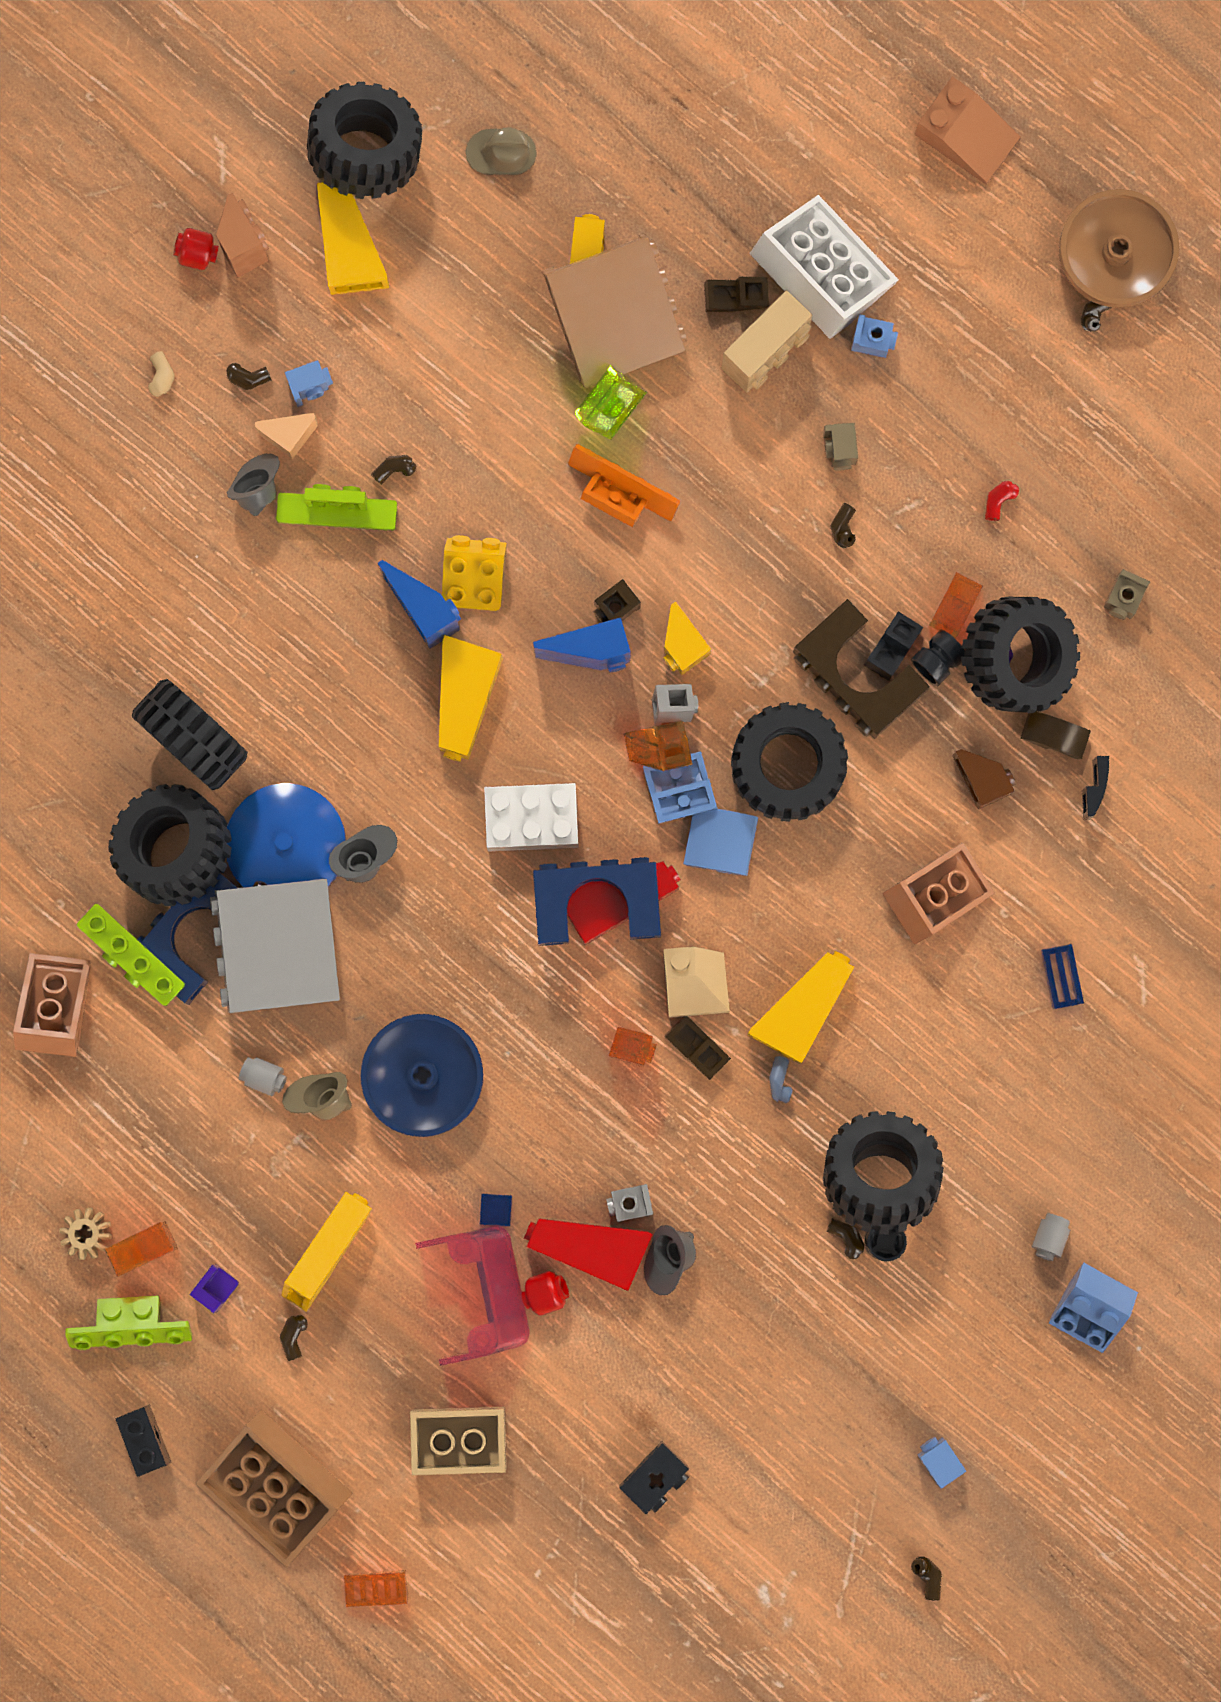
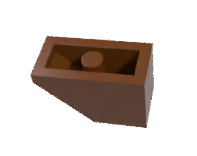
[953,749,1016,810]

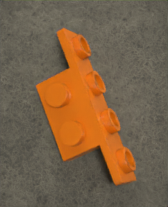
[568,444,680,527]

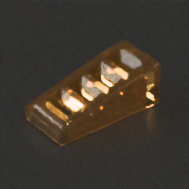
[344,1570,408,1607]

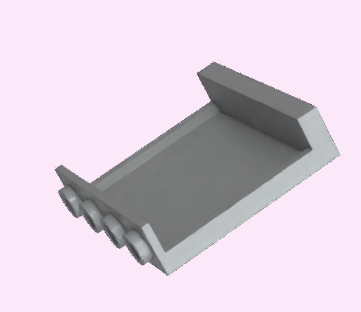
[210,879,340,1013]

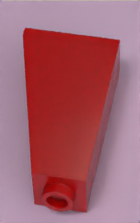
[567,861,681,945]
[524,1218,653,1291]

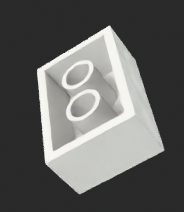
[484,783,578,852]

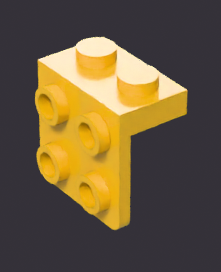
[442,535,507,611]

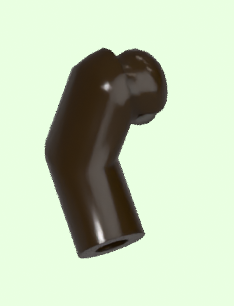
[1081,301,1113,332]
[226,363,272,390]
[371,455,417,485]
[830,503,856,548]
[827,1218,864,1259]
[280,1315,308,1361]
[911,1556,942,1601]

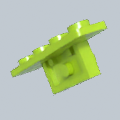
[276,484,397,531]
[77,904,185,1006]
[65,1295,192,1350]

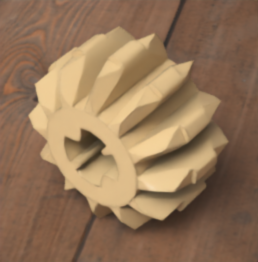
[59,1208,113,1260]

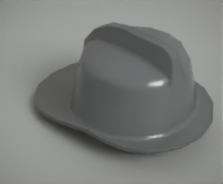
[227,453,280,516]
[329,825,398,883]
[644,1225,696,1295]

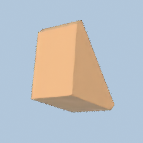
[255,413,318,459]

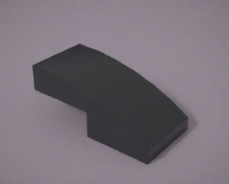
[864,611,924,681]
[1082,756,1109,820]

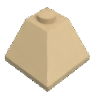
[663,947,730,1018]

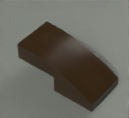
[704,277,769,312]
[1020,711,1091,759]
[664,1016,731,1080]

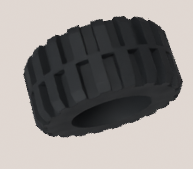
[306,82,423,199]
[961,596,1081,713]
[132,679,248,791]
[731,702,848,822]
[108,784,232,906]
[823,1111,944,1234]

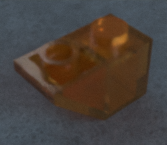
[624,721,692,771]
[609,1027,657,1068]
[105,1221,178,1277]

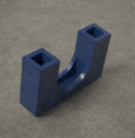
[533,857,661,946]
[137,873,237,1005]

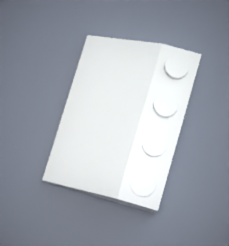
[749,195,899,339]

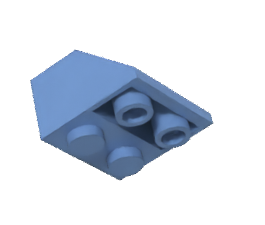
[1049,1263,1138,1353]

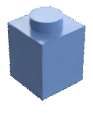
[917,1437,967,1489]

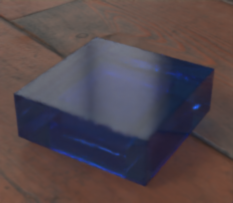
[480,1194,512,1226]

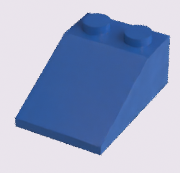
[378,560,461,649]
[533,617,631,673]

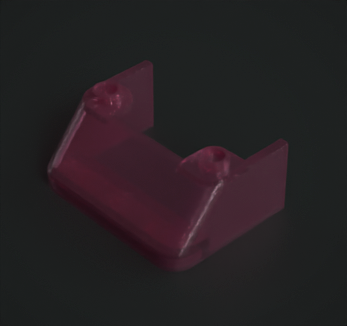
[415,1226,530,1366]

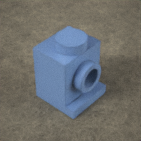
[851,314,898,358]
[284,360,333,407]

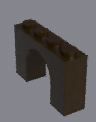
[793,599,930,739]

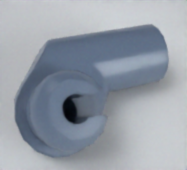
[769,1056,792,1103]

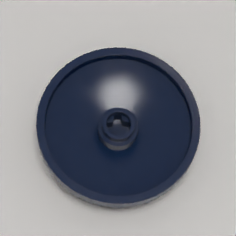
[361,1014,484,1137]

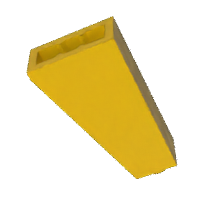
[317,180,389,295]
[439,635,503,762]
[747,951,854,1064]
[281,1192,372,1312]

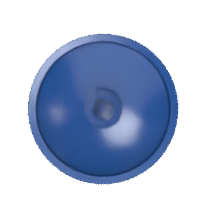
[227,783,346,888]

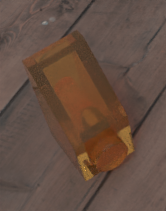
[929,572,983,639]

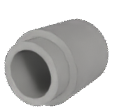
[239,1057,287,1096]
[1032,1213,1070,1261]

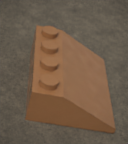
[196,1410,353,1567]

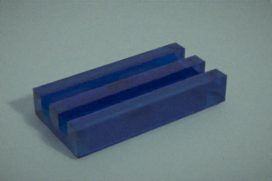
[1041,944,1084,1010]

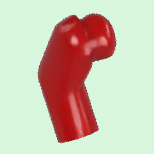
[985,481,1019,521]

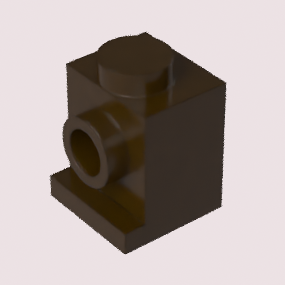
[593,579,641,623]

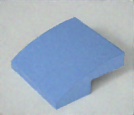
[643,751,717,824]
[683,809,758,876]

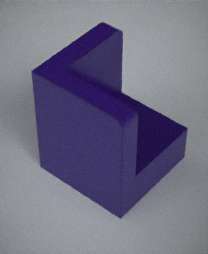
[189,1264,239,1313]

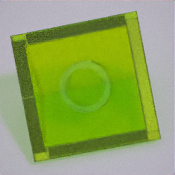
[575,365,647,440]

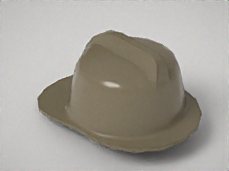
[465,127,537,175]
[282,1072,352,1120]

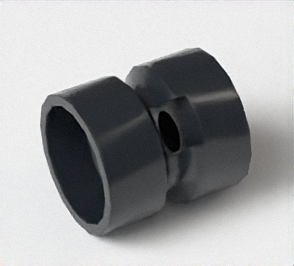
[911,629,965,687]
[864,1229,907,1262]

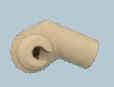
[148,351,174,397]

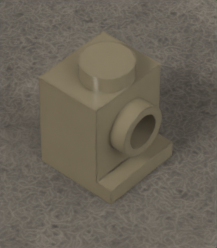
[823,423,858,471]
[1104,569,1150,620]

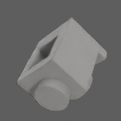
[651,684,698,726]
[606,1184,653,1222]

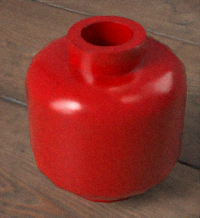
[173,228,219,270]
[521,1271,569,1316]

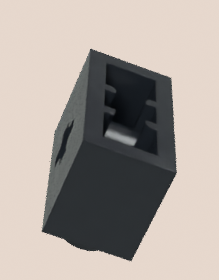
[115,1404,171,1477]
[619,1441,689,1514]

